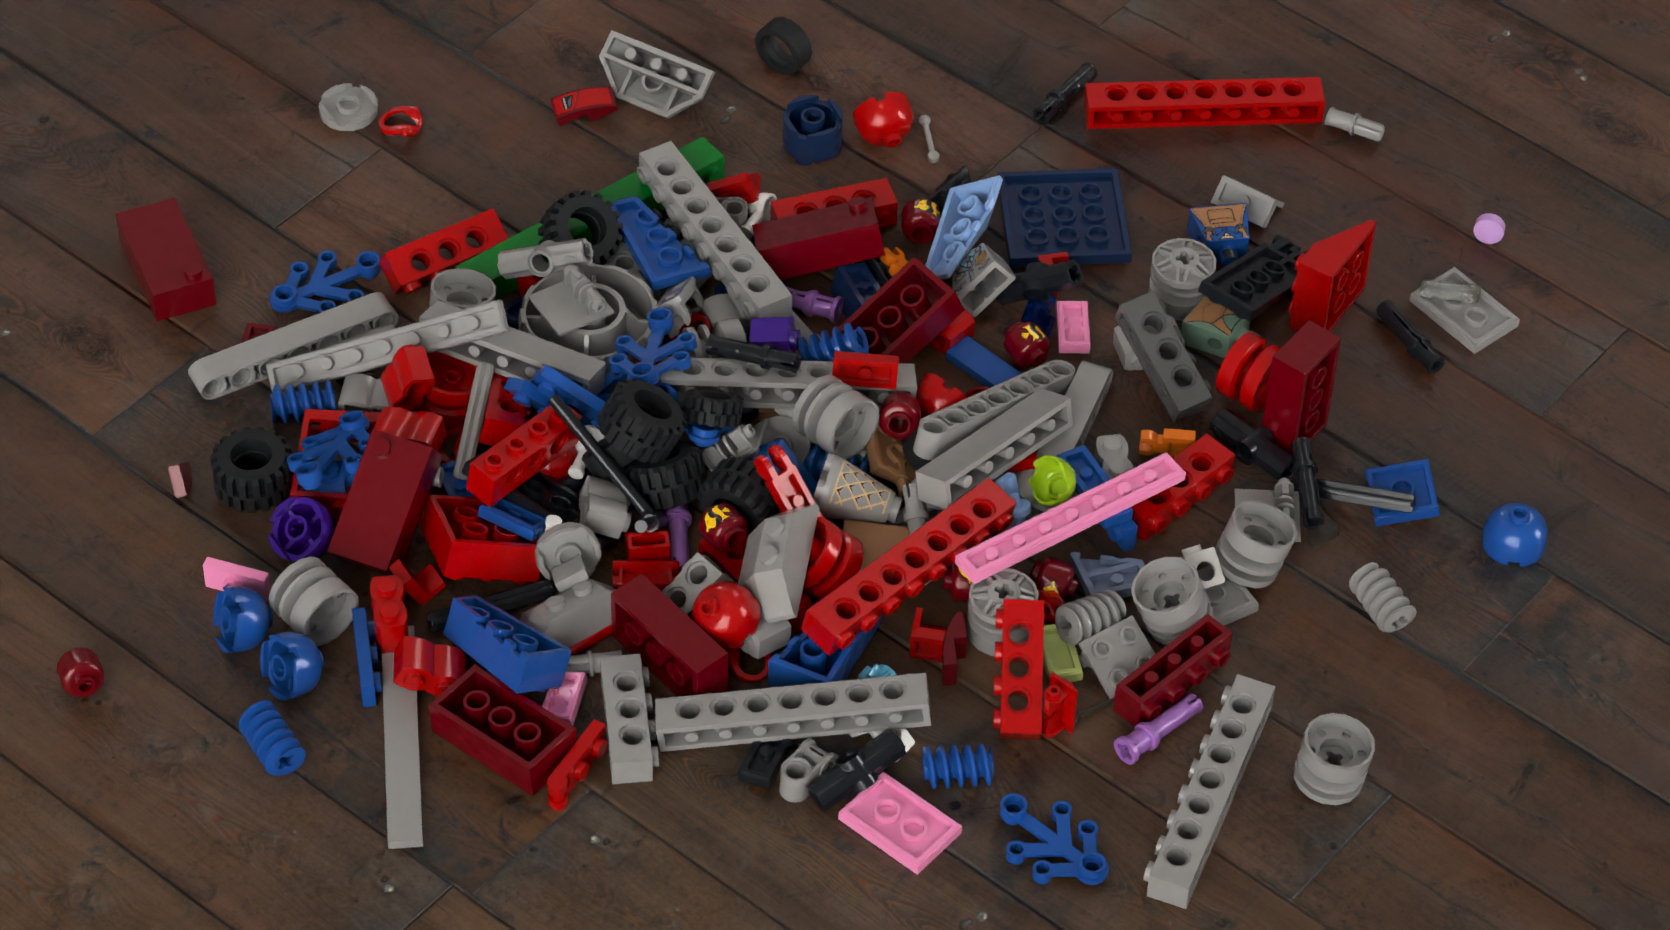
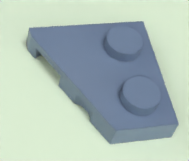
[1069,552,1145,598]

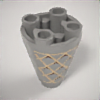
[813,453,903,523]

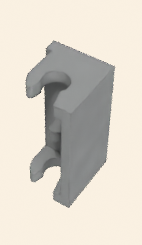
[654,276,704,338]

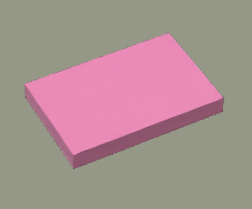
[838,771,962,875]

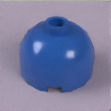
[1482,502,1548,567]
[213,586,273,653]
[260,632,324,701]

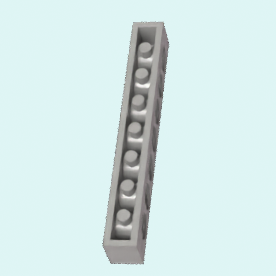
[637,141,792,320]
[658,357,917,411]
[655,673,931,752]
[1143,674,1276,909]

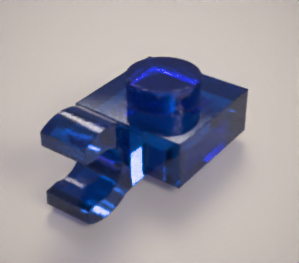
[1021,293,1057,338]

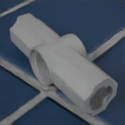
[497,238,594,279]

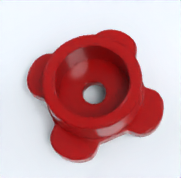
[1038,590,1065,624]

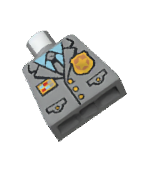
[952,243,1016,317]

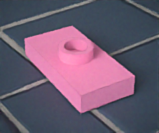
[1056,301,1091,354]
[203,557,271,603]
[542,672,588,726]

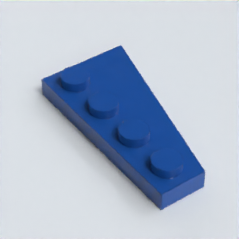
[610,196,711,291]

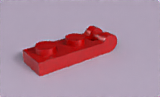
[547,719,608,811]

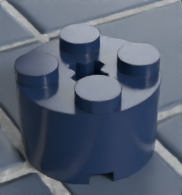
[782,95,843,166]

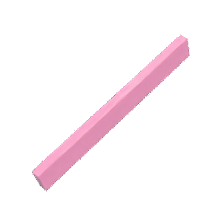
[955,452,1186,584]

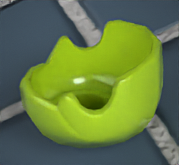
[1028,455,1076,507]

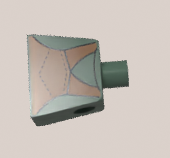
[1181,296,1260,358]

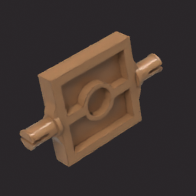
[866,422,916,501]

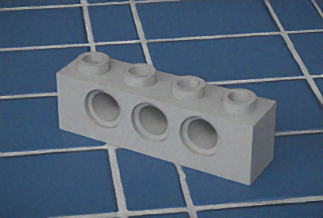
[600,654,659,784]

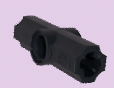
[996,259,1083,305]
[1209,407,1294,480]
[806,728,907,812]

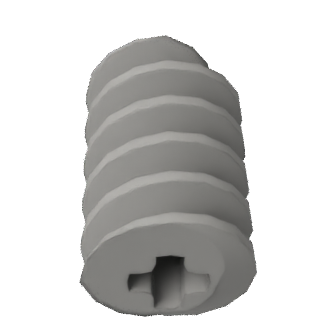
[1349,562,1417,633]
[1055,589,1127,646]

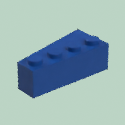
[443,595,572,694]
[768,615,885,687]

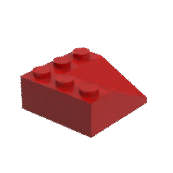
[1288,220,1377,331]
[421,494,541,584]

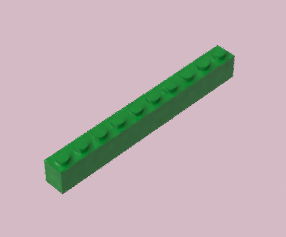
[456,136,724,301]

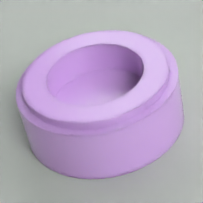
[1473,213,1506,244]

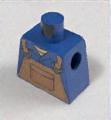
[1187,203,1249,268]

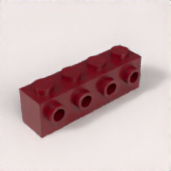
[1113,614,1232,727]

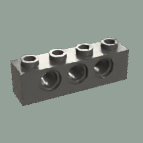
[1115,291,1213,423]

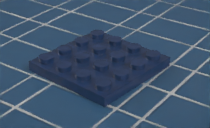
[997,168,1132,267]

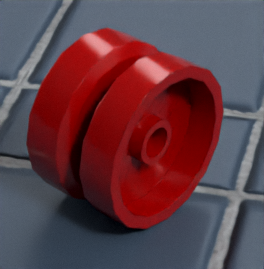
[1215,332,1280,413]
[417,351,477,427]
[803,516,864,600]

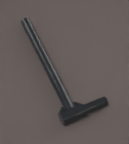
[548,394,668,533]

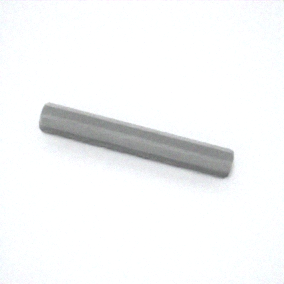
[453,362,494,480]

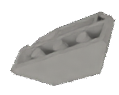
[599,30,715,119]
[738,504,820,623]
[520,579,616,648]

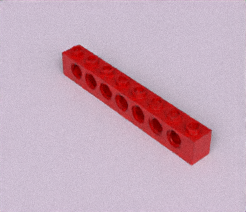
[1083,77,1325,129]
[801,478,1017,655]

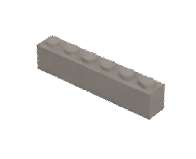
[419,300,607,396]
[915,388,1073,509]

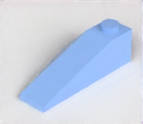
[925,175,1003,280]

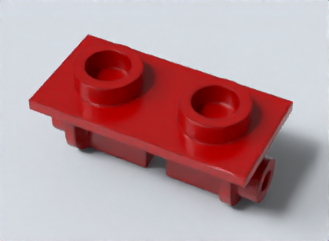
[612,560,679,591]
[1041,672,1078,738]

